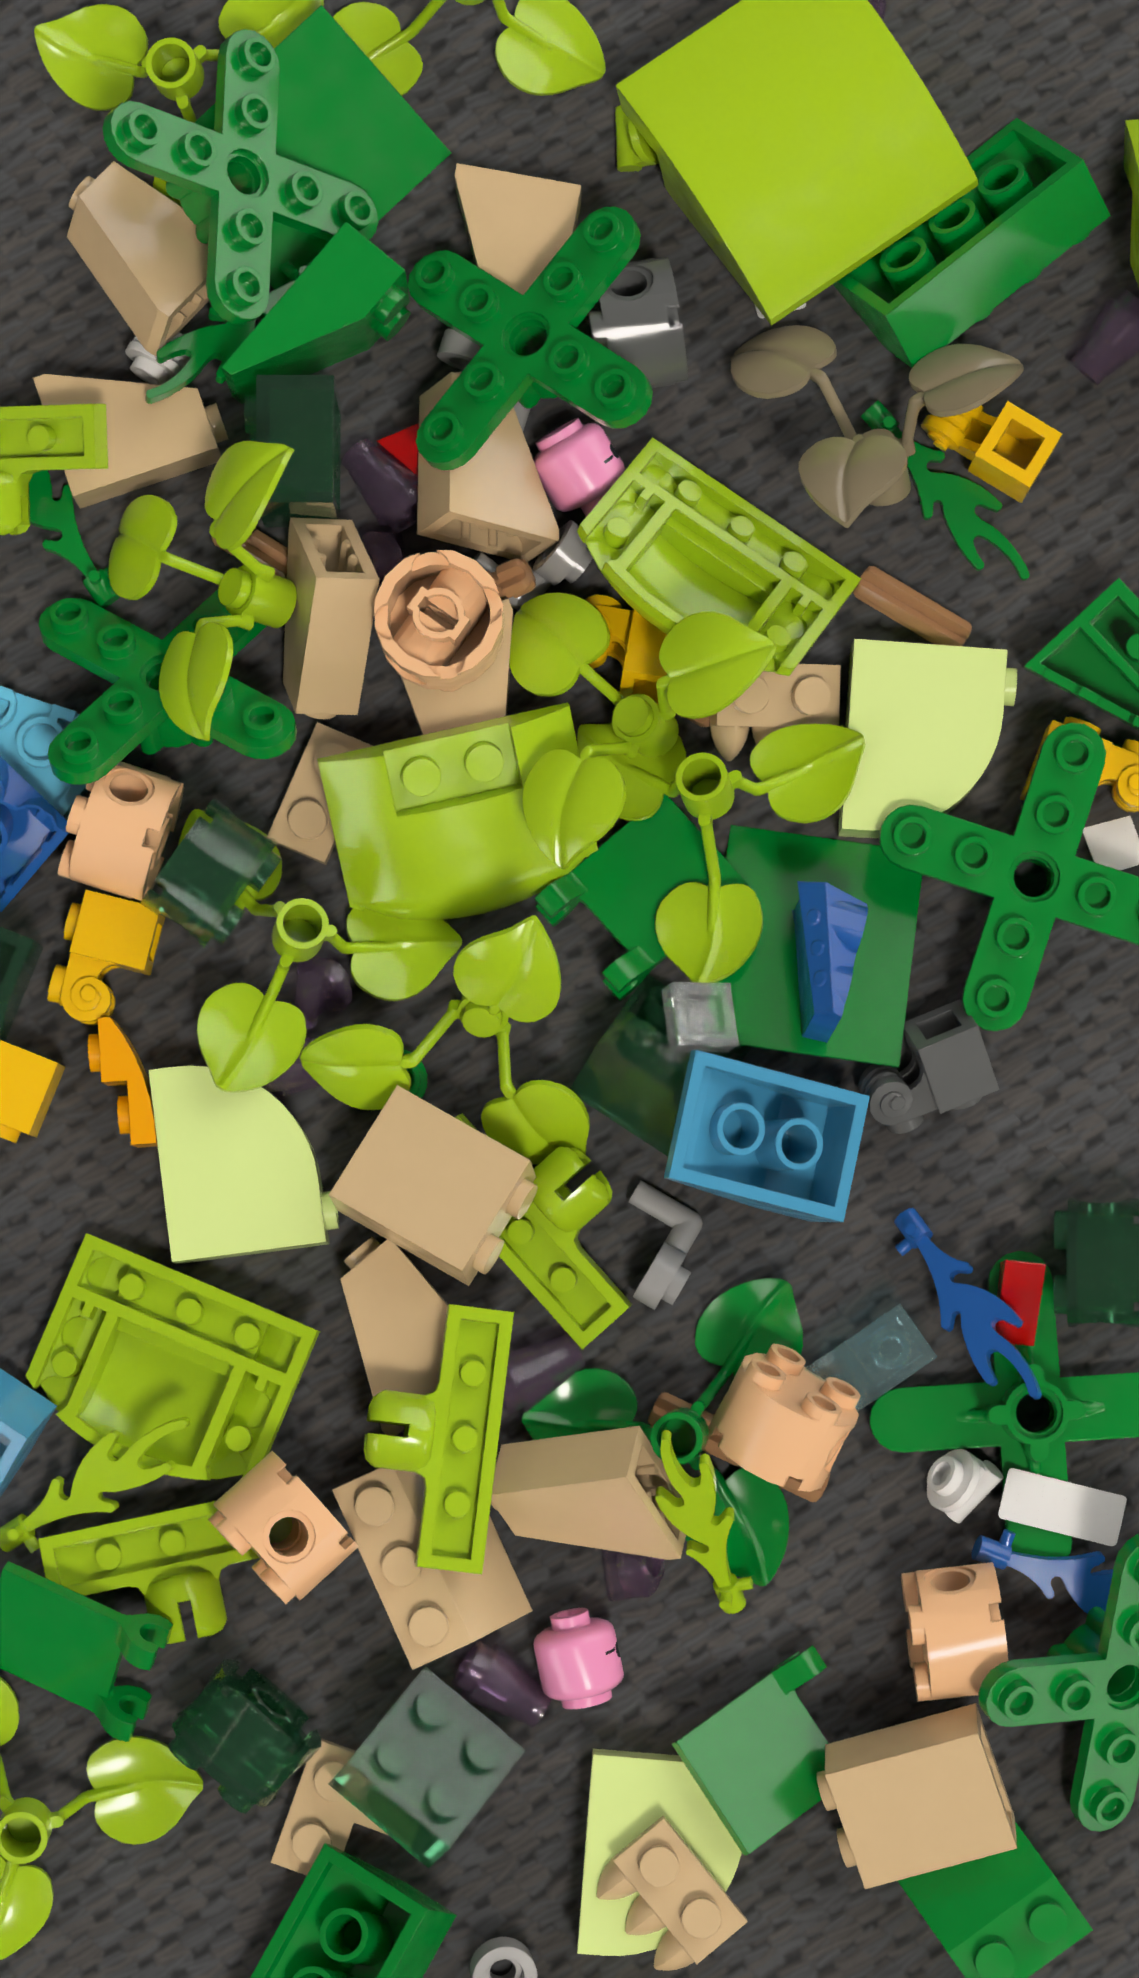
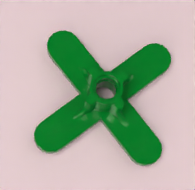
[102,29,378,325]
[408,206,653,470]
[39,588,297,785]
[879,723,1139,1032]
[869,1251,1139,1557]
[978,1534,1139,1832]

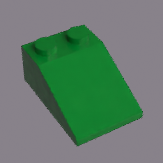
[222,222,411,404]
[898,1822,1093,1978]

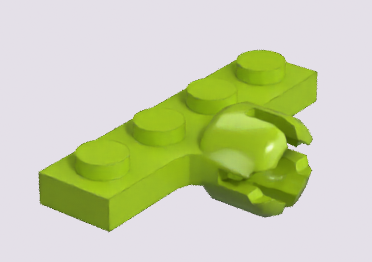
[0,404,108,536]
[455,1113,633,1350]
[364,1304,514,1575]
[38,1501,293,1644]

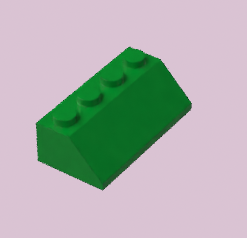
[833,118,1111,368]
[250,1843,457,1978]

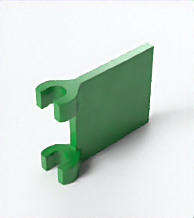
[535,794,749,1001]
[0,1561,173,1742]
[672,1645,829,1856]

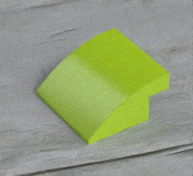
[616,0,978,326]

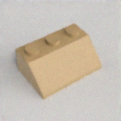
[332,1468,533,1670]

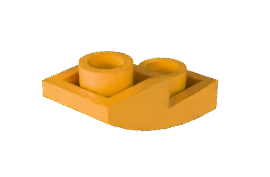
[88,1017,158,1148]

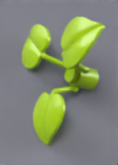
[34,0,324,208]
[333,0,606,96]
[108,441,297,741]
[509,593,777,869]
[577,723,865,986]
[177,809,462,1092]
[299,915,590,1165]
[0,1677,204,1960]

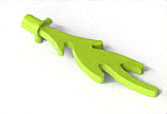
[0,1417,190,1553]
[655,1430,753,1614]

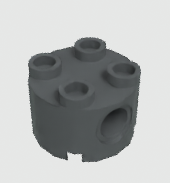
[585,257,688,388]

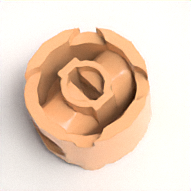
[374,550,504,692]
[58,761,184,902]
[708,1344,861,1492]
[208,1451,359,1604]
[901,1562,1009,1702]

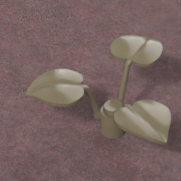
[730,325,1024,528]

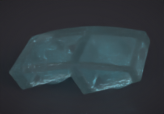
[804,1304,937,1412]

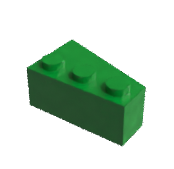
[1024,578,1139,731]

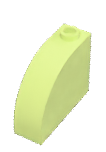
[838,639,1017,838]
[149,1066,339,1264]
[577,1749,742,1956]

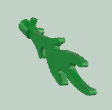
[145,260,313,404]
[861,400,1030,581]
[29,470,120,609]

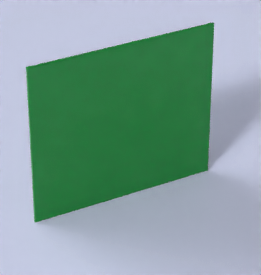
[194,5,451,290]
[701,825,922,1067]

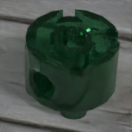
[140,798,282,948]
[1054,1198,1139,1328]
[168,1659,321,1814]

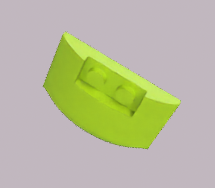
[577,437,861,676]
[317,702,598,920]
[25,1233,320,1480]

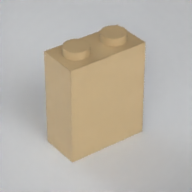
[329,1085,538,1286]
[817,1703,1017,1889]

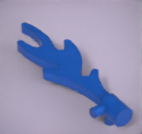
[894,1208,1042,1400]
[971,1529,1113,1614]

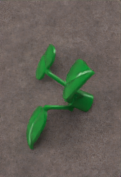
[522,1278,803,1586]

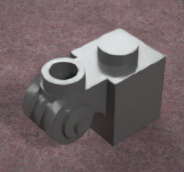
[858,999,1000,1134]

